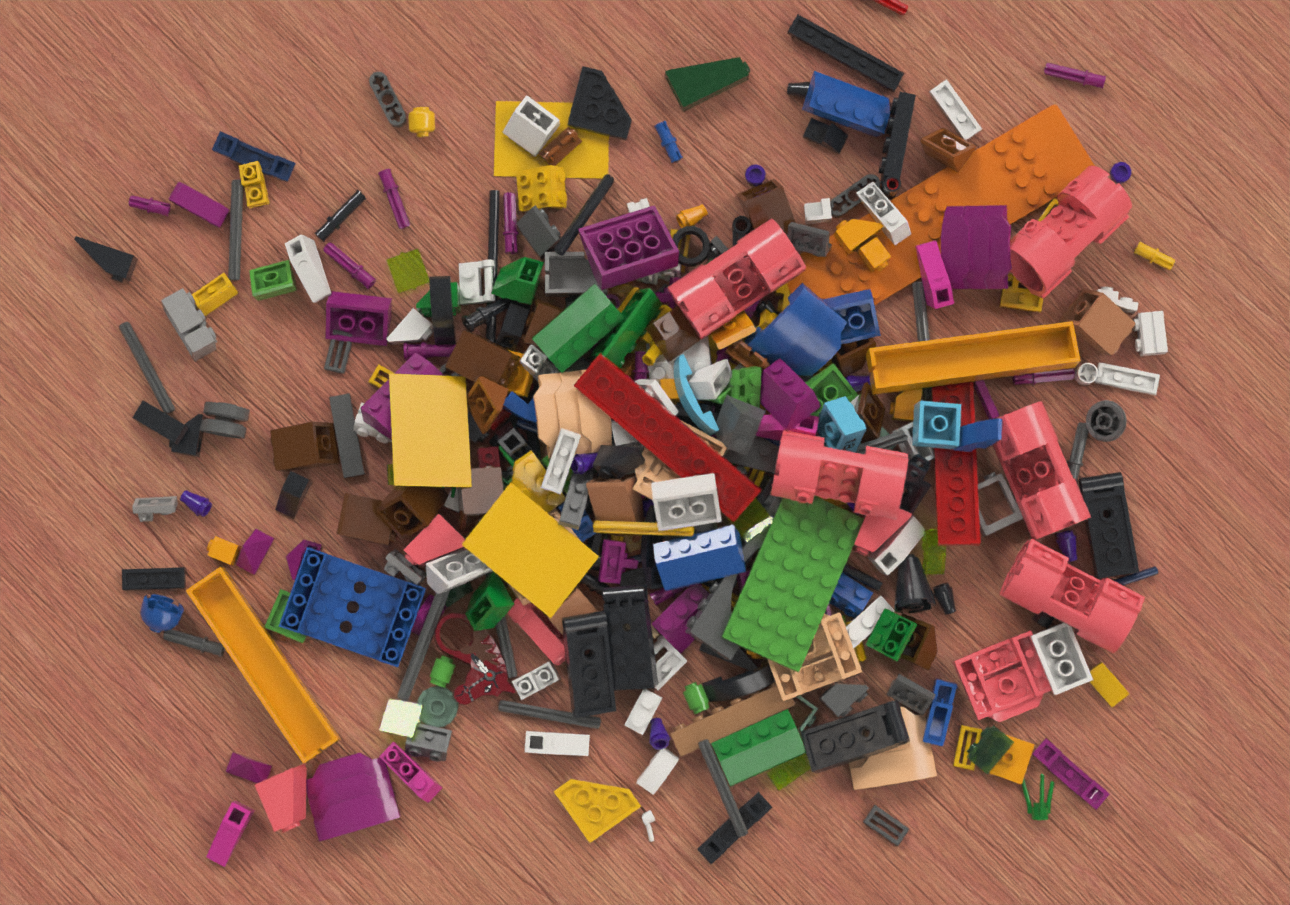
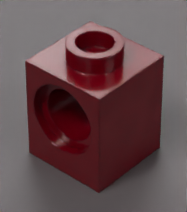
[477,446,502,469]

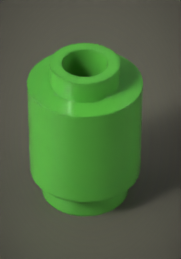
[430,655,456,688]
[683,682,710,714]

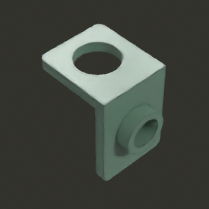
[796,695,818,732]

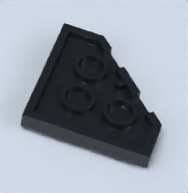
[567,66,632,141]

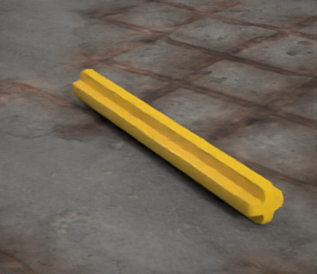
[593,520,694,536]

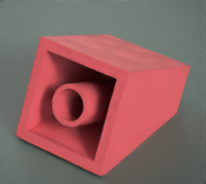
[853,509,912,556]
[404,514,466,566]
[255,764,306,833]

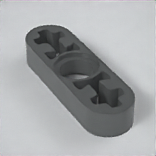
[369,72,407,128]
[830,174,880,218]

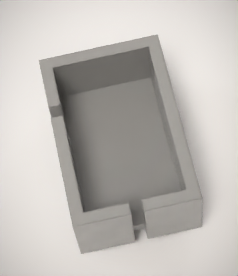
[545,252,608,297]
[161,288,217,362]

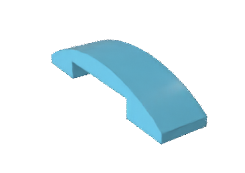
[674,354,719,436]

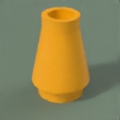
[676,204,708,228]

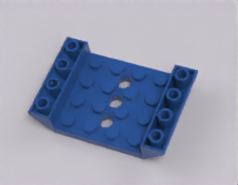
[279,547,426,667]

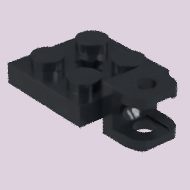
[899,454,931,516]

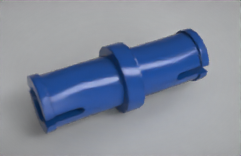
[654,121,683,164]

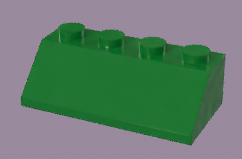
[532,283,625,373]
[590,288,662,368]
[711,709,806,787]

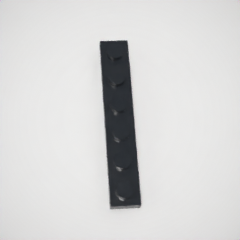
[787,14,904,92]

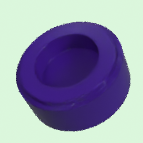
[1110,162,1132,183]
[745,164,766,186]

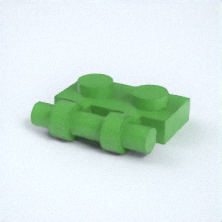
[729,366,761,408]

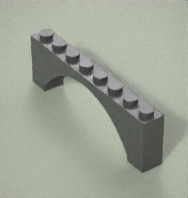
[685,494,782,660]

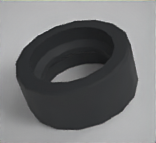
[673,226,710,267]

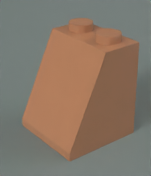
[1059,289,1136,356]
[586,474,644,522]
[543,587,598,635]

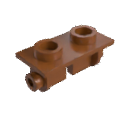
[538,126,582,166]
[725,339,769,372]

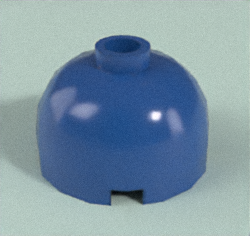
[140,594,184,633]

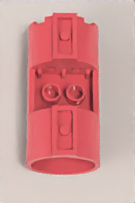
[1010,166,1132,299]
[667,218,806,340]
[992,401,1091,540]
[771,430,908,520]
[1000,539,1145,653]

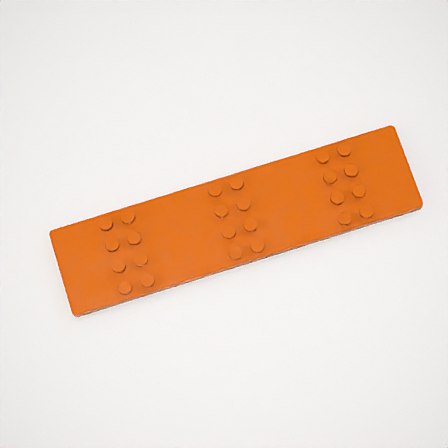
[787,104,1095,305]

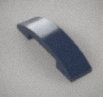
[212,131,296,182]

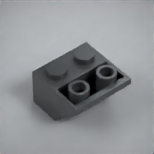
[516,205,561,260]
[818,684,869,717]

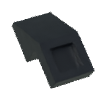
[495,301,530,351]

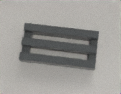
[324,329,352,374]
[863,805,909,846]

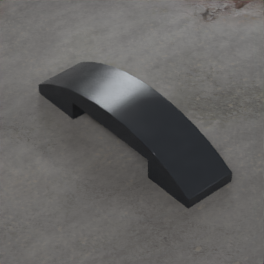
[429,276,457,345]
[641,505,664,589]
[702,659,776,702]
[697,792,773,865]

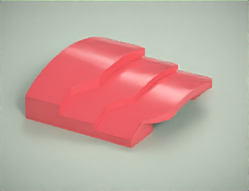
[953,631,1052,722]

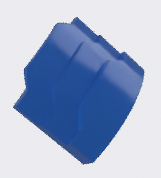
[744,283,847,376]

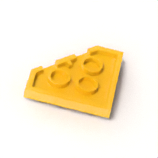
[510,450,566,513]
[554,779,641,843]

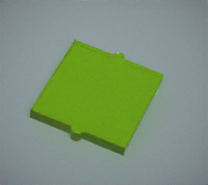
[386,248,429,294]
[726,498,775,543]
[379,698,424,739]

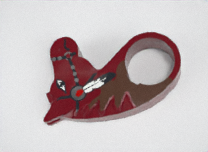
[434,613,515,705]

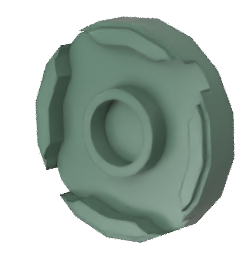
[416,686,458,727]

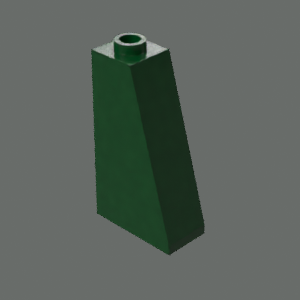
[665,57,750,112]

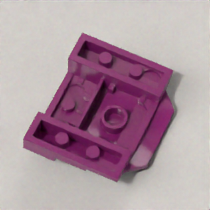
[941,205,1012,289]
[306,753,401,842]

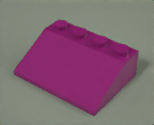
[578,205,679,290]
[360,352,444,441]

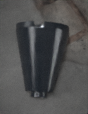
[894,554,936,613]

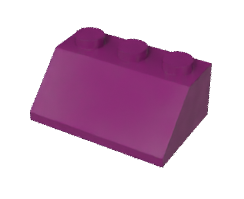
[325,291,392,346]
[760,358,821,431]
[652,583,710,654]

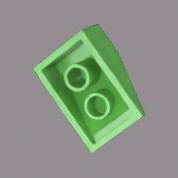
[805,364,858,434]

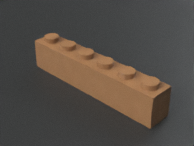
[670,682,795,756]

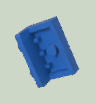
[829,573,873,619]

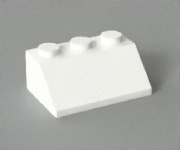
[646,336,712,383]
[651,473,722,531]
[426,548,493,594]
[1030,622,1093,695]

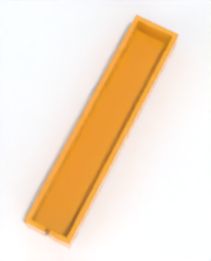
[866,321,1081,395]
[186,567,341,764]

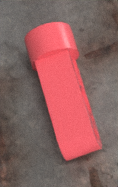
[507,598,566,666]

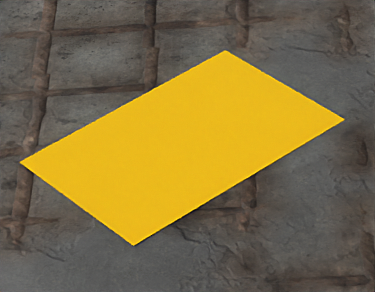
[494,101,609,179]
[389,374,472,487]
[462,483,599,618]

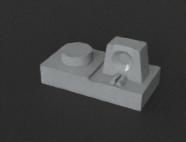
[132,496,178,522]
[384,549,427,585]

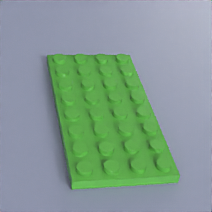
[721,496,864,673]

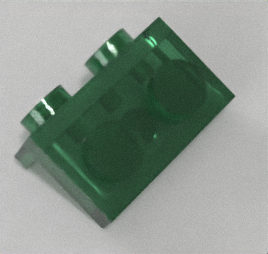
[967,725,1015,775]

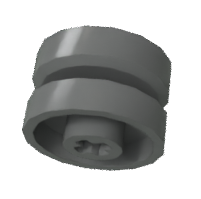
[199,402,250,439]

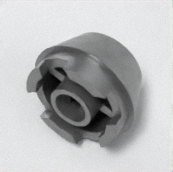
[1086,400,1127,442]

